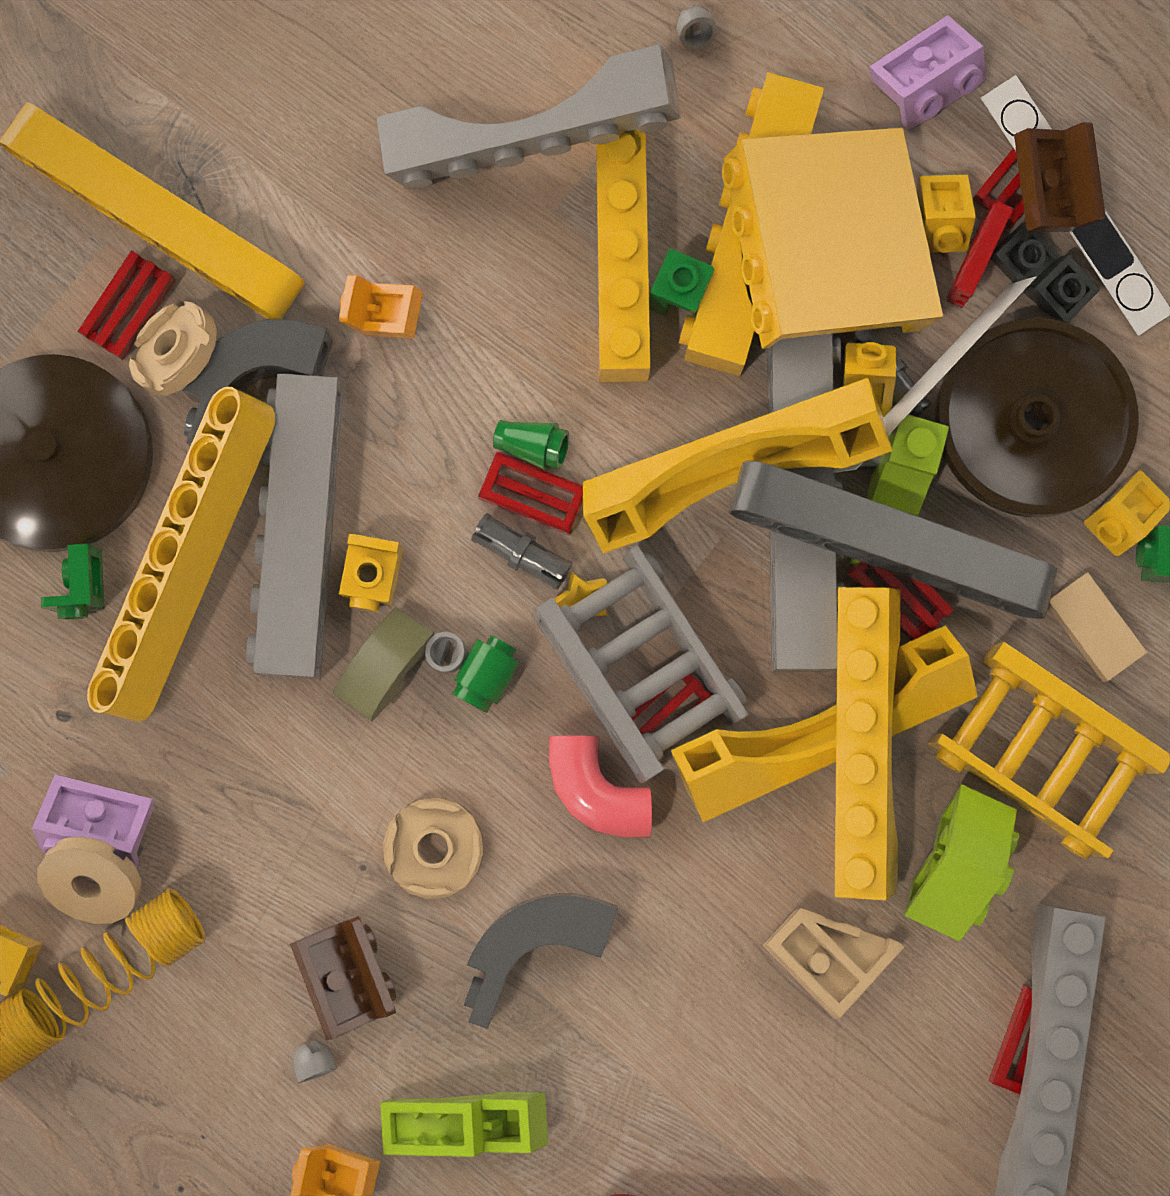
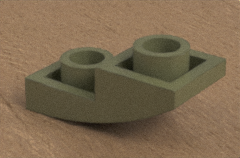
[333,607,434,722]

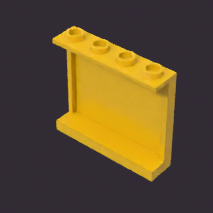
[722,128,943,349]

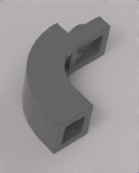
[182,319,333,446]
[464,893,618,1029]

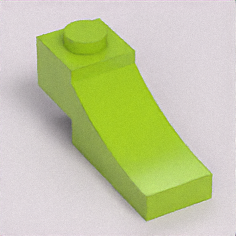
[849,415,949,576]
[380,1092,549,1157]

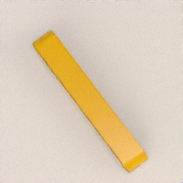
[0,102,306,320]
[87,387,275,722]

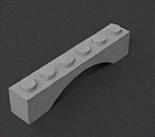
[377,44,681,189]
[995,904,1106,1196]

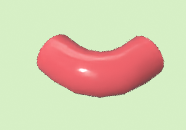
[549,736,652,838]

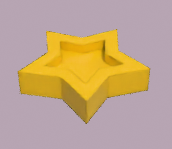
[554,571,608,625]

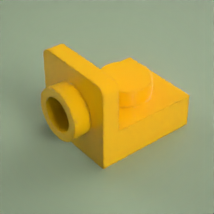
[917,175,976,253]
[842,342,896,418]
[1084,469,1170,556]

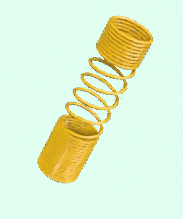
[0,888,206,1083]

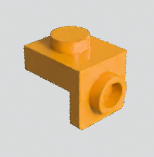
[339,275,423,339]
[290,1144,380,1196]

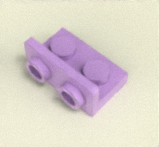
[869,15,986,130]
[32,775,154,868]

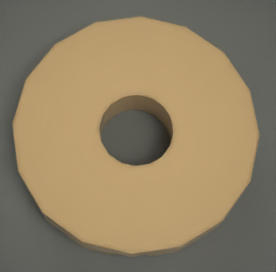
[129,302,217,396]
[383,798,484,899]
[37,837,142,924]

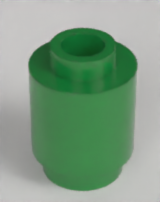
[452,635,520,713]

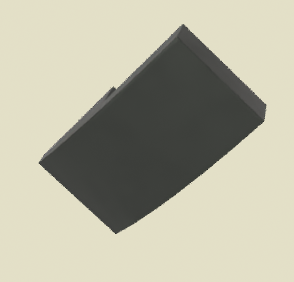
[990,222,1100,323]

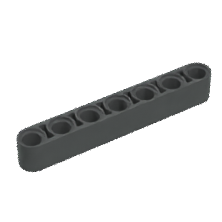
[729,461,1057,619]

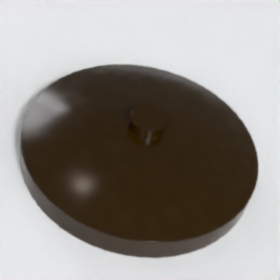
[935,318,1139,518]
[0,354,153,552]

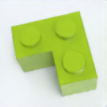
[904,784,1019,942]

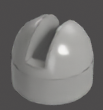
[676,5,717,50]
[425,632,468,673]
[293,1041,337,1083]

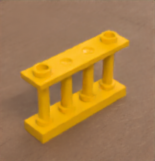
[928,642,1170,860]

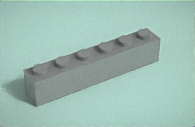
[246,374,344,680]

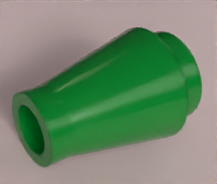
[493,420,569,471]

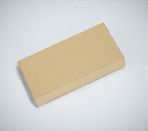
[1048,572,1148,682]

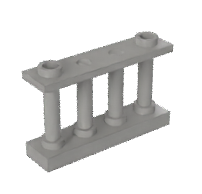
[532,545,748,784]

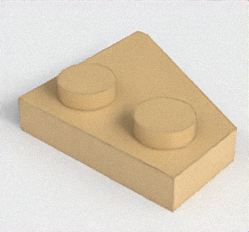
[762,908,904,1019]

